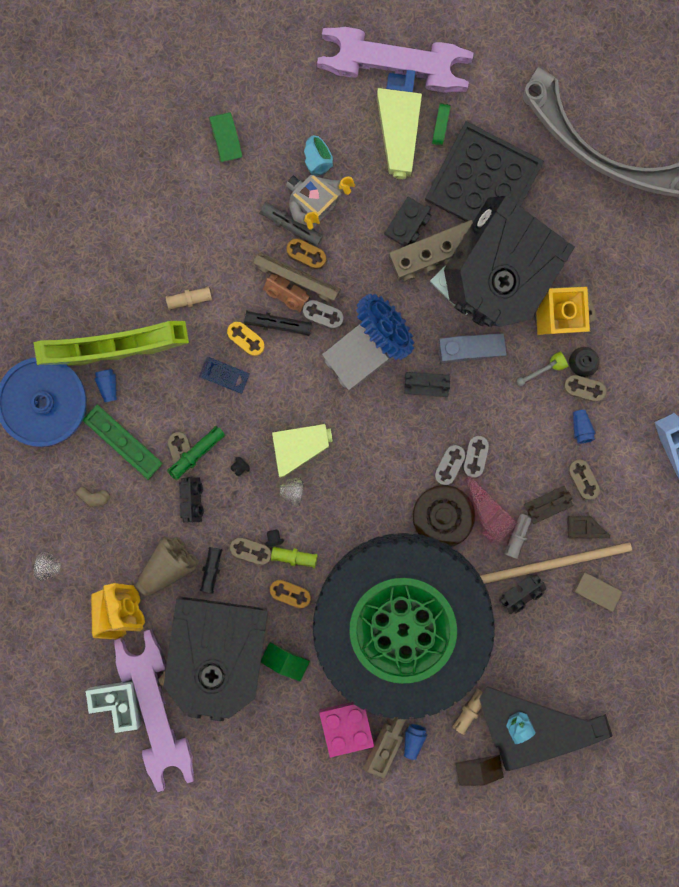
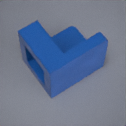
[386,70,416,92]

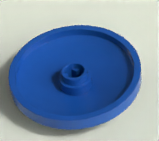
[0,357,87,447]

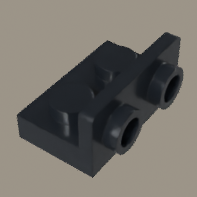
[384,196,432,247]

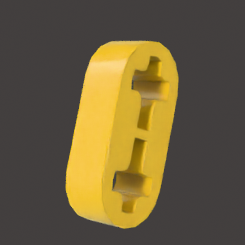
[227,322,265,356]

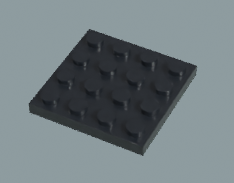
[425,121,544,222]

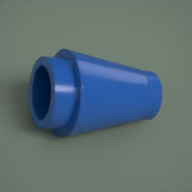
[94,369,117,402]
[573,410,596,444]
[404,724,427,760]

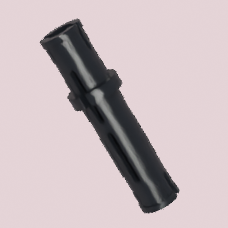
[244,310,312,336]

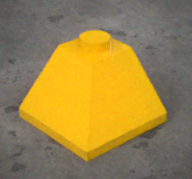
[536,287,590,335]

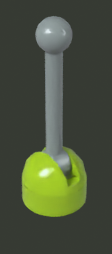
[517,351,569,386]

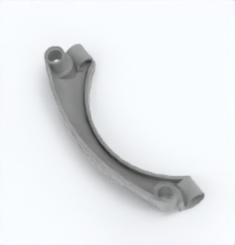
[523,67,679,198]

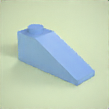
[655,413,679,479]

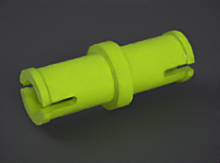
[271,546,318,568]

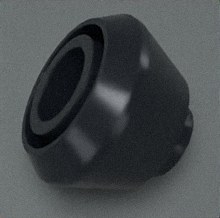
[569,347,599,377]

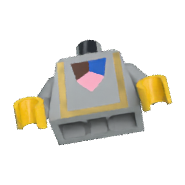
[286,175,356,230]

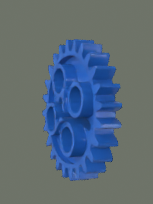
[356,293,415,360]

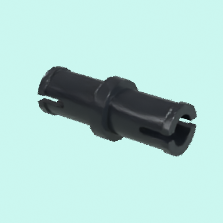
[200,547,223,594]

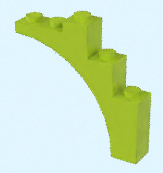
[34,321,189,366]

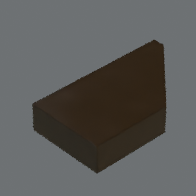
[568,516,610,538]

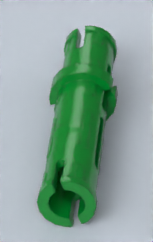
[167,426,225,480]

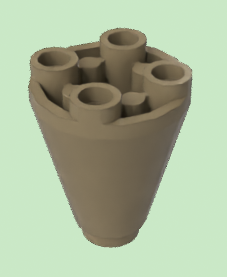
[136,537,199,596]

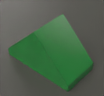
[261,642,310,682]

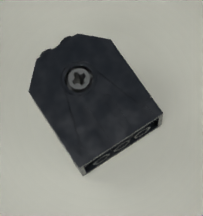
[444,196,575,328]
[163,596,268,721]

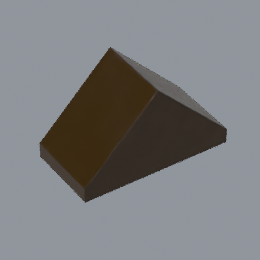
[455,755,504,786]

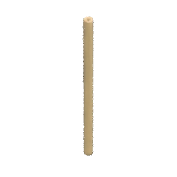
[480,542,632,584]

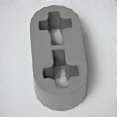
[303,300,344,329]
[463,436,489,478]
[435,445,465,485]

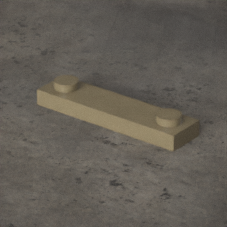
[254,252,341,301]

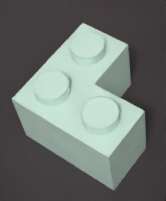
[86,681,142,733]

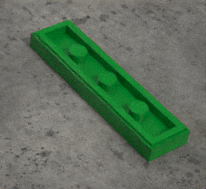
[83,404,164,480]

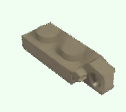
[363,717,406,778]

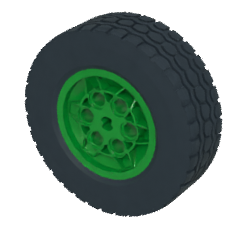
[313,533,495,719]

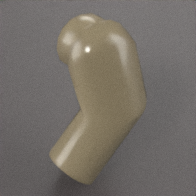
[75,486,110,507]

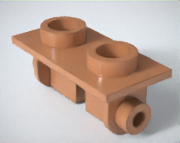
[263,273,310,313]

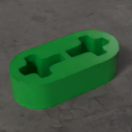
[432,103,451,146]

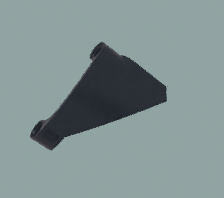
[479,686,613,771]

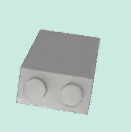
[322,324,394,390]

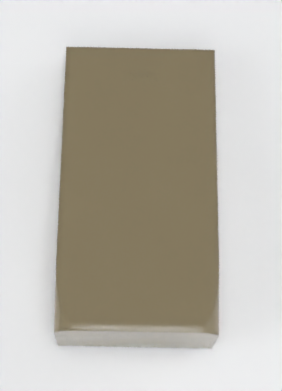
[572,572,622,612]

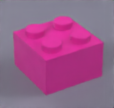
[319,702,374,758]

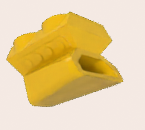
[91,583,145,640]

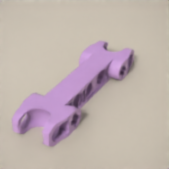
[317,27,474,93]
[114,629,195,792]

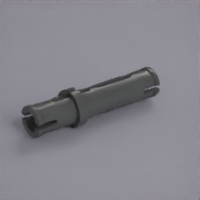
[259,202,323,247]

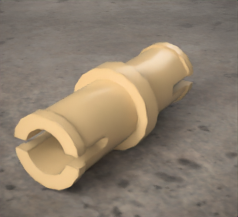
[166,286,212,310]
[452,689,483,735]

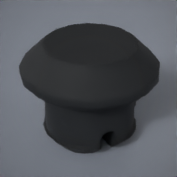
[230,457,250,476]
[265,529,285,547]

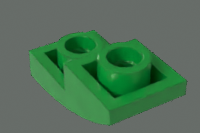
[209,112,243,162]

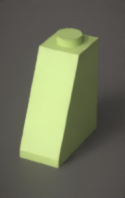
[272,424,333,478]

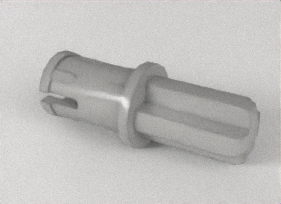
[504,514,531,559]

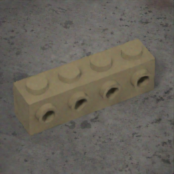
[388,220,473,282]

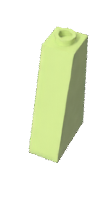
[377,88,422,179]

